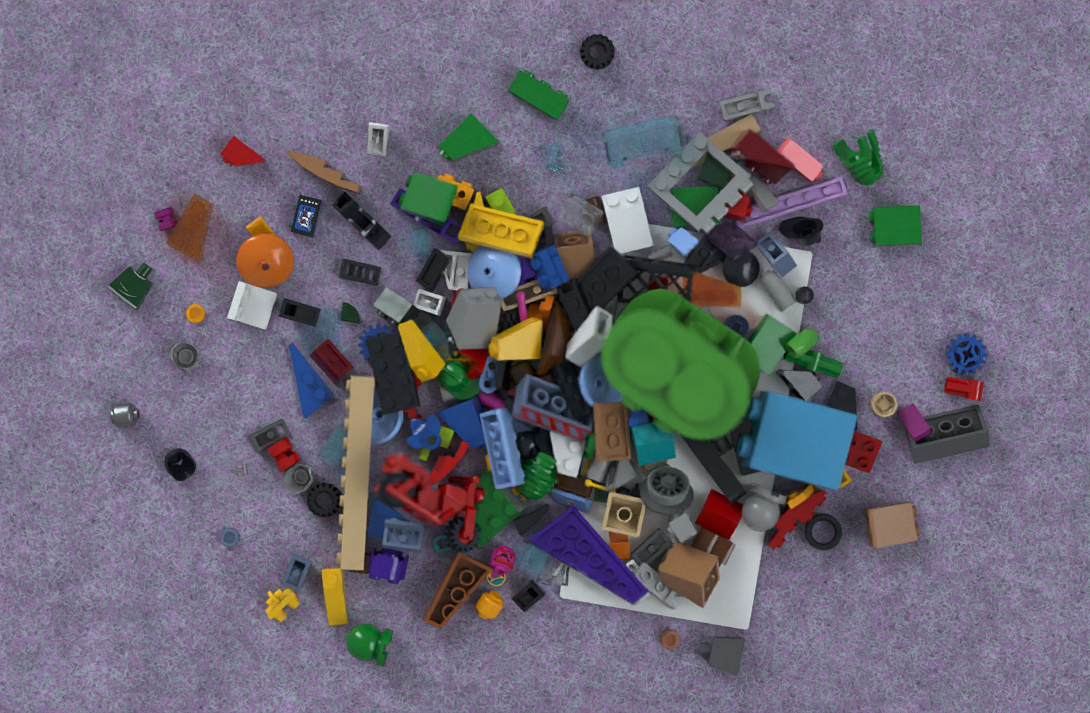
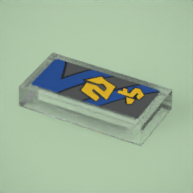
[499,485,532,512]

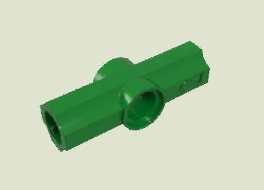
[783,350,843,378]

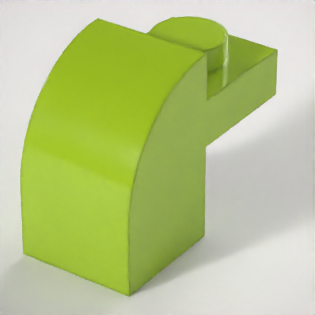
[418,426,455,461]

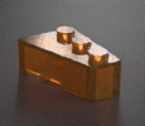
[165,194,214,263]
[682,272,741,308]

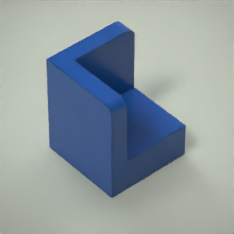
[628,407,650,427]

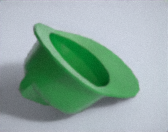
[437,361,479,400]

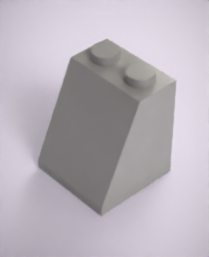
[446,288,502,349]

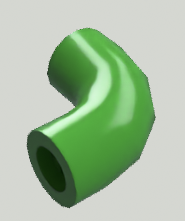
[785,328,820,359]

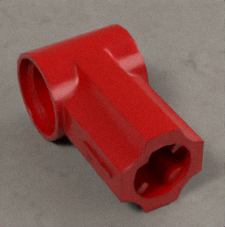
[944,377,984,401]

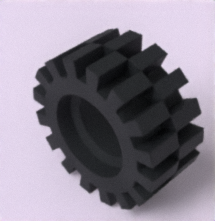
[580,34,615,70]
[497,313,520,333]
[307,483,341,518]

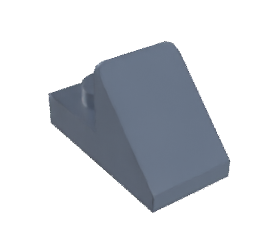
[282,553,311,592]

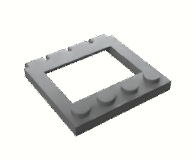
[647,132,754,234]

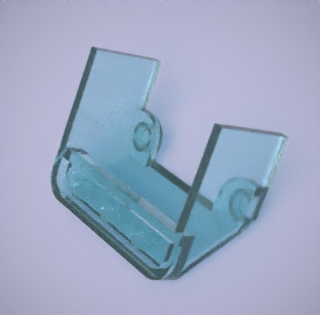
[601,116,684,168]

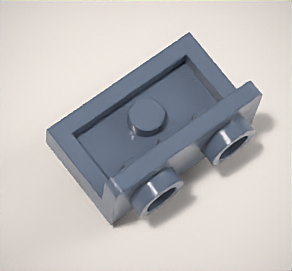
[382,518,424,552]

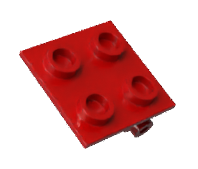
[845,431,883,473]

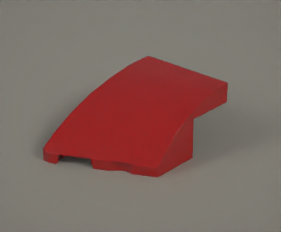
[430,441,469,487]

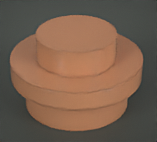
[660,630,680,649]

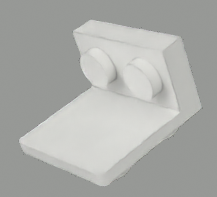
[227,281,277,329]

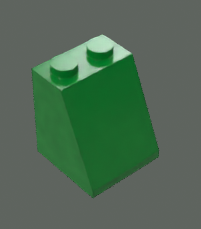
[438,113,499,162]
[398,172,458,226]

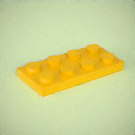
[458,204,544,258]

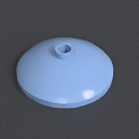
[467,246,521,300]
[580,354,623,408]
[371,386,403,444]

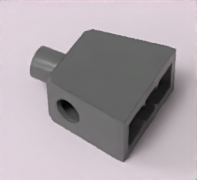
[698,636,745,675]

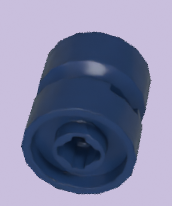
[723,315,749,337]

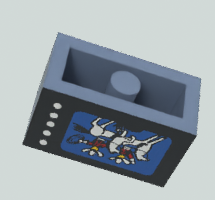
[289,195,323,238]

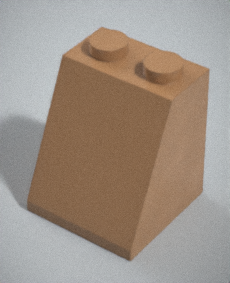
[553,230,595,291]
[864,502,920,548]
[658,542,720,608]

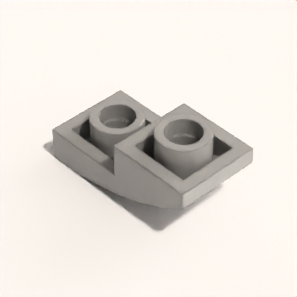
[746,176,779,212]

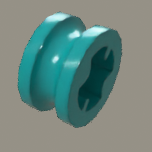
[433,535,450,552]

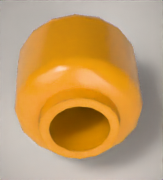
[476,590,504,620]

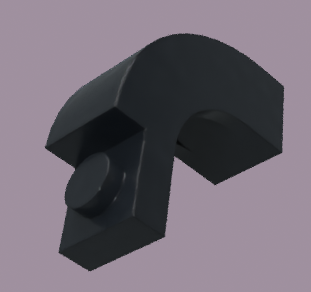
[332,192,392,250]

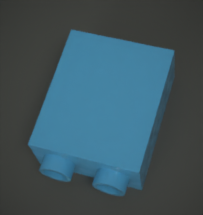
[736,391,858,491]

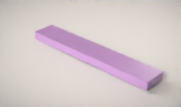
[735,176,848,229]

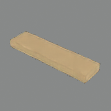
[693,114,761,167]

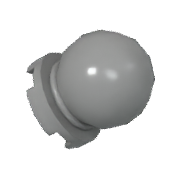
[742,483,788,532]

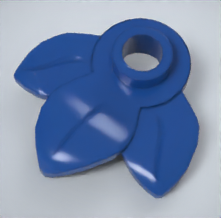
[407,414,441,450]

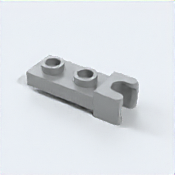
[719,89,775,121]
[634,562,684,610]

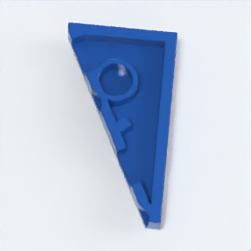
[289,343,334,418]

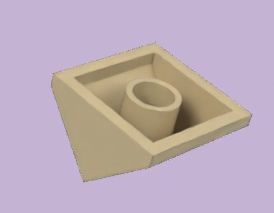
[601,492,646,537]

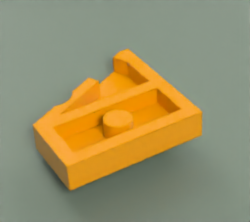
[785,483,818,509]

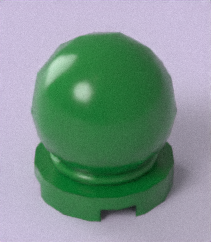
[346,624,394,667]

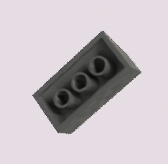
[905,404,990,464]

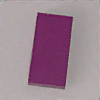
[896,403,932,442]

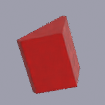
[695,489,743,540]

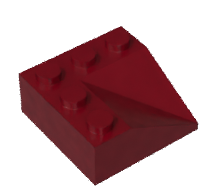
[729,129,795,185]

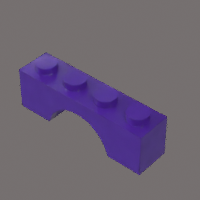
[390,188,462,245]

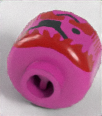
[489,545,516,575]

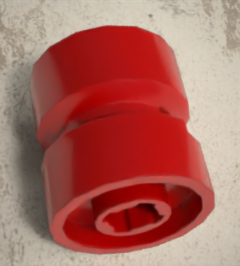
[266,437,302,472]

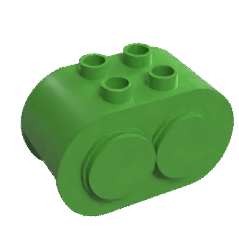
[601,289,760,439]

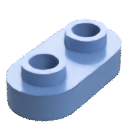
[477,356,499,394]

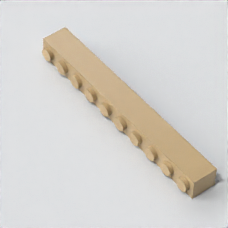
[336,375,374,570]

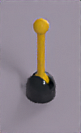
[585,479,630,496]

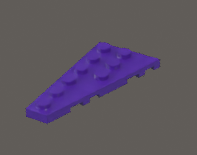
[529,506,648,605]

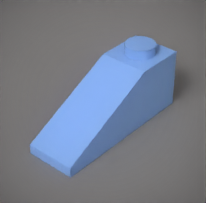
[667,227,699,257]

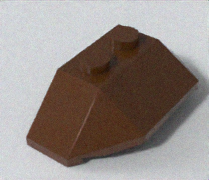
[537,300,575,378]

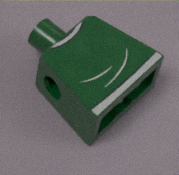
[107,262,153,310]

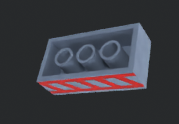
[512,374,594,443]

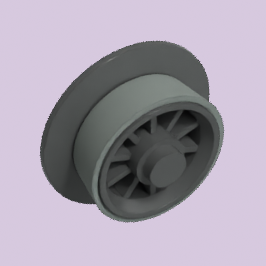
[640,466,694,515]

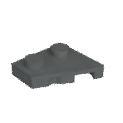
[631,528,673,574]

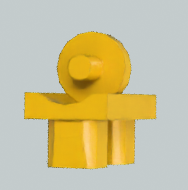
[265,587,300,622]

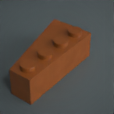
[422,551,493,629]

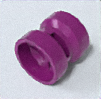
[154,207,178,231]

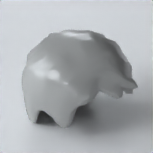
[170,341,200,370]
[283,463,314,494]

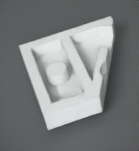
[549,431,586,478]

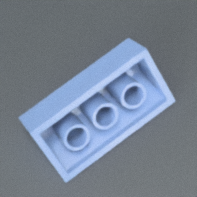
[480,408,524,489]

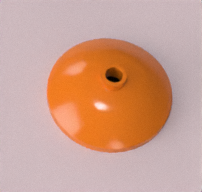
[236,233,294,288]

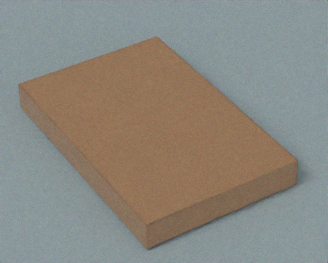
[593,402,631,462]

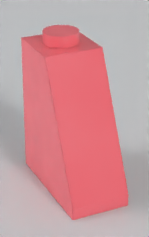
[778,137,824,183]

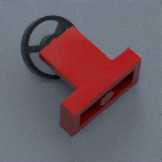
[448,333,489,380]

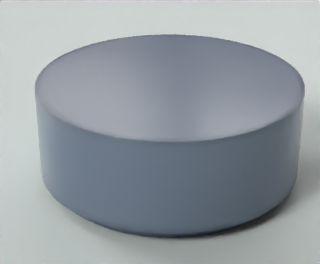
[220,528,240,547]

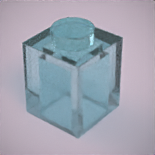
[410,229,432,257]

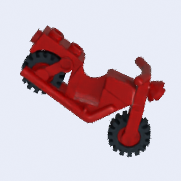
[374,454,485,552]

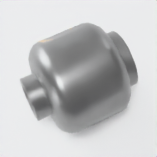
[110,403,140,428]

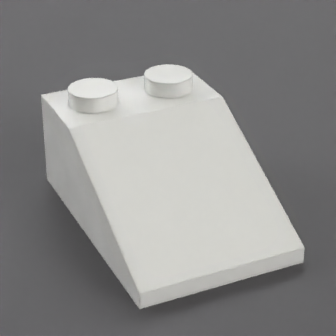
[602,187,654,255]

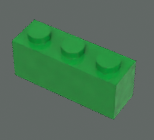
[508,70,569,121]

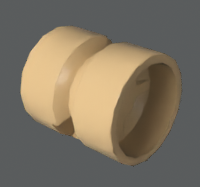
[870,392,897,417]

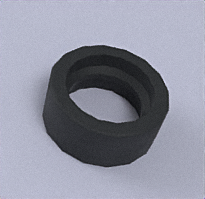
[805,513,842,551]

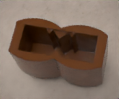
[691,527,736,567]

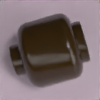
[508,359,536,386]

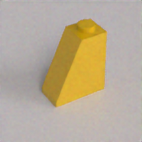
[489,317,542,360]

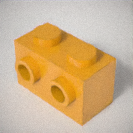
[437,173,475,211]

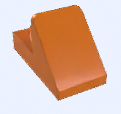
[527,295,554,334]
[609,531,631,560]

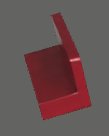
[310,339,353,384]

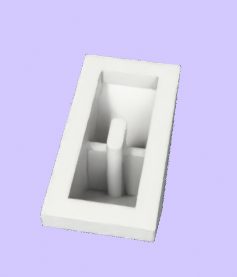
[367,122,390,156]
[413,289,447,316]

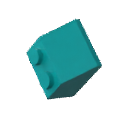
[630,422,676,466]

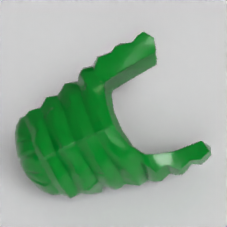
[833,129,884,185]
[518,452,557,500]

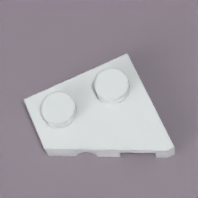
[440,250,472,291]

